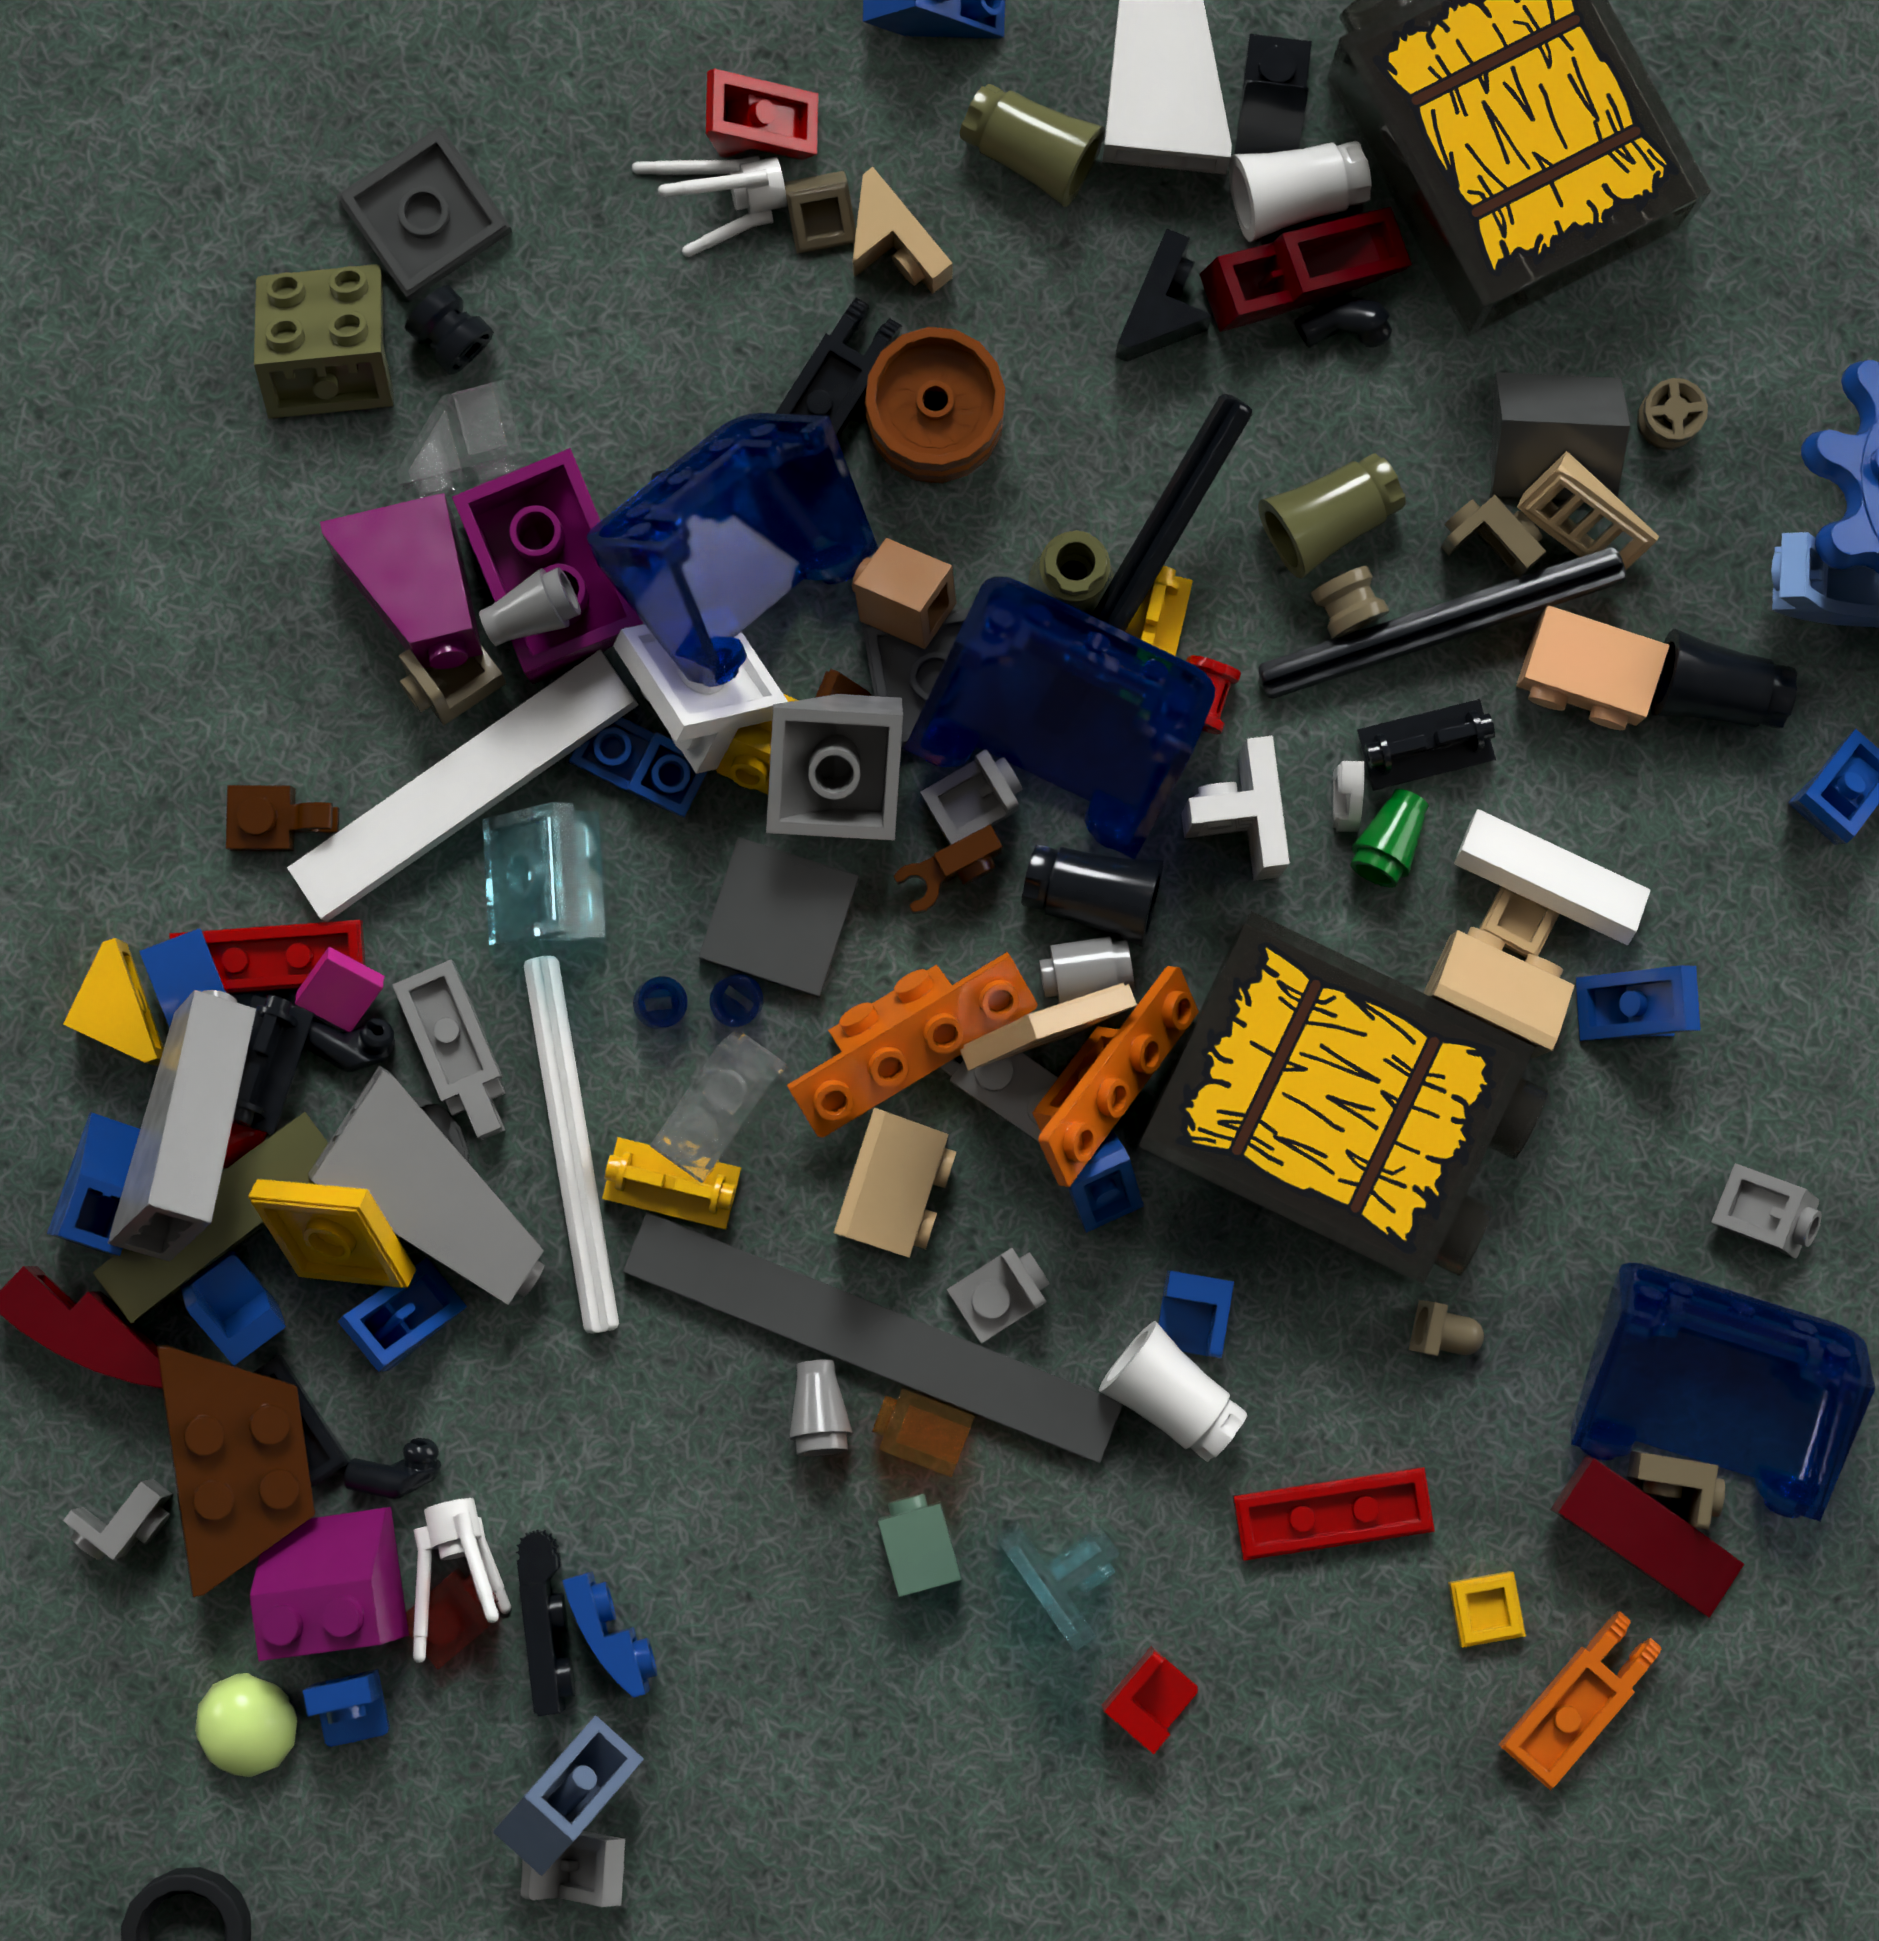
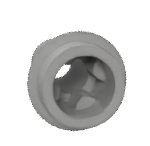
[479,567,581,646]
[789,1360,853,1457]

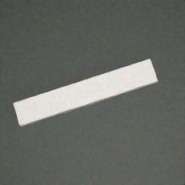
[287,650,639,922]

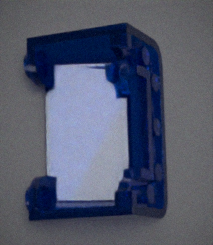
[586,413,878,687]
[904,577,1215,859]
[1570,1263,1875,1521]

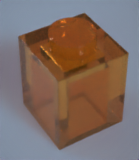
[872,1387,975,1477]

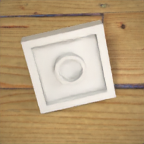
[613,607,788,774]
[1181,736,1290,881]

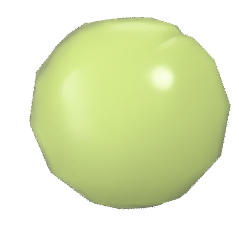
[195,1673,297,1777]

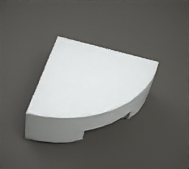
[1333,761,1364,832]

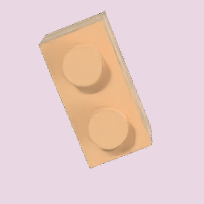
[1516,605,1670,730]

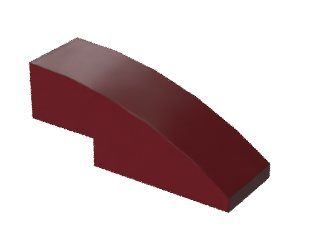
[1199,207,1412,332]
[0,1266,162,1388]
[1550,1456,1744,1618]

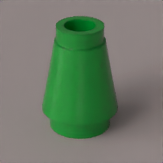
[1350,789,1429,888]

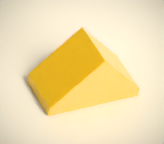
[63,938,164,1066]

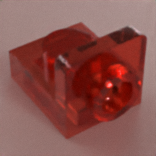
[406,1568,500,1670]

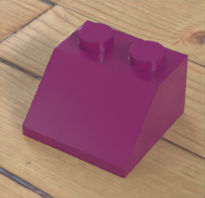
[250,1507,409,1661]

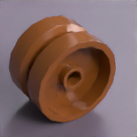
[865,327,1006,483]

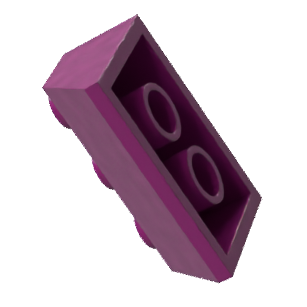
[452,448,643,684]

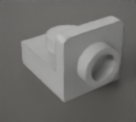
[1711,1163,1822,1259]
[947,1248,1050,1344]

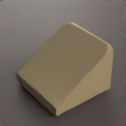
[784,171,856,254]

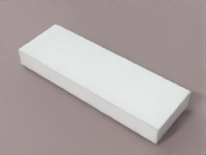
[1454,809,1651,945]

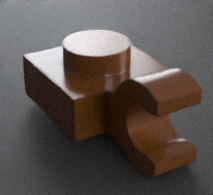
[226,785,339,851]
[894,824,1002,914]

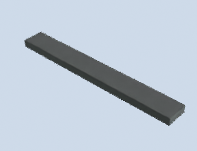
[622,1212,1123,1463]

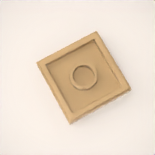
[960,983,1137,1071]

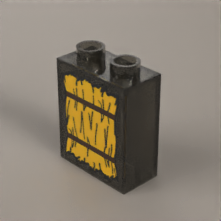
[1328,0,1711,337]
[1133,911,1548,1284]

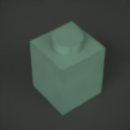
[878,1493,962,1597]

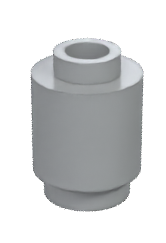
[1039,936,1135,1004]

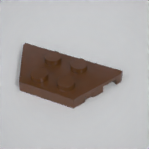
[156,1345,315,1597]

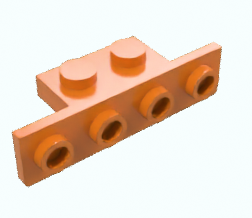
[787,952,1037,1138]
[1032,966,1199,1187]

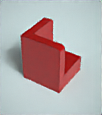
[1101,1646,1198,1754]

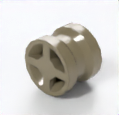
[1637,378,1708,450]
[1311,566,1389,639]

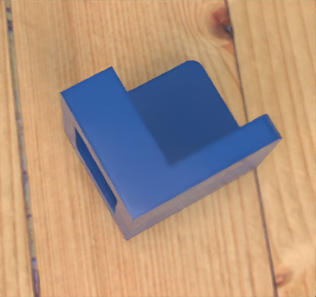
[180,1251,286,1366]
[1158,1271,1234,1358]

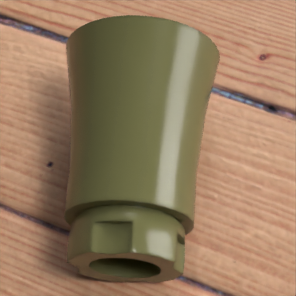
[959,84,1105,207]
[1258,453,1406,579]
[1028,530,1114,627]

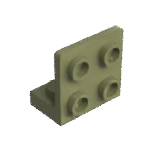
[254,264,394,419]

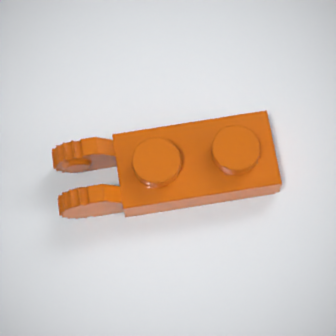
[1498,1611,1662,1791]

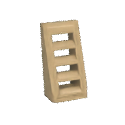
[1517,451,1659,570]

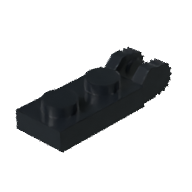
[759,297,902,477]
[516,1529,575,1716]

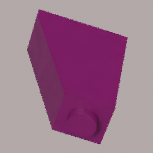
[320,493,483,669]

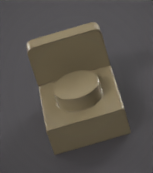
[1627,1451,1725,1530]

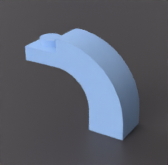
[1771,532,1879,627]

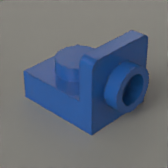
[303,1669,390,1747]

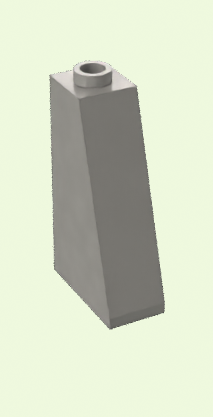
[108,990,256,1261]
[308,1066,544,1305]

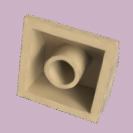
[1418,927,1575,1058]
[834,1108,957,1258]

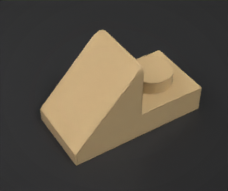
[853,167,953,293]

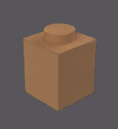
[852,538,957,649]

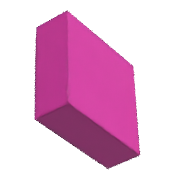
[295,947,385,1032]

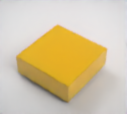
[1448,1571,1526,1648]

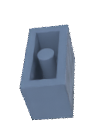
[493,1715,644,1876]

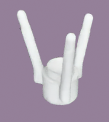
[632,156,787,257]
[413,1498,511,1663]

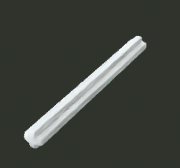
[524,956,619,1334]

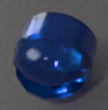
[710,974,763,1027]
[633,976,688,1029]

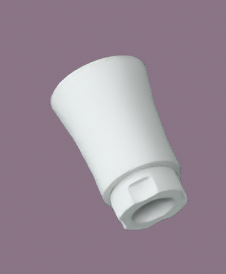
[1229,141,1372,242]
[1099,1321,1247,1462]

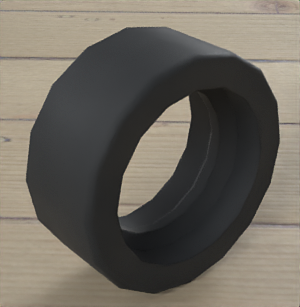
[121,1867,251,1941]

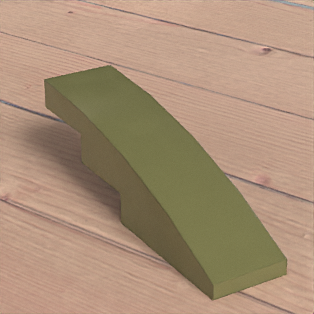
[93,1112,328,1325]

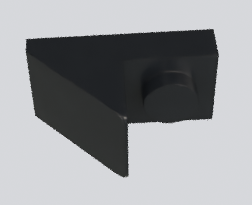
[1234,34,1312,154]
[1115,228,1212,362]

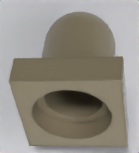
[1409,1300,1484,1356]

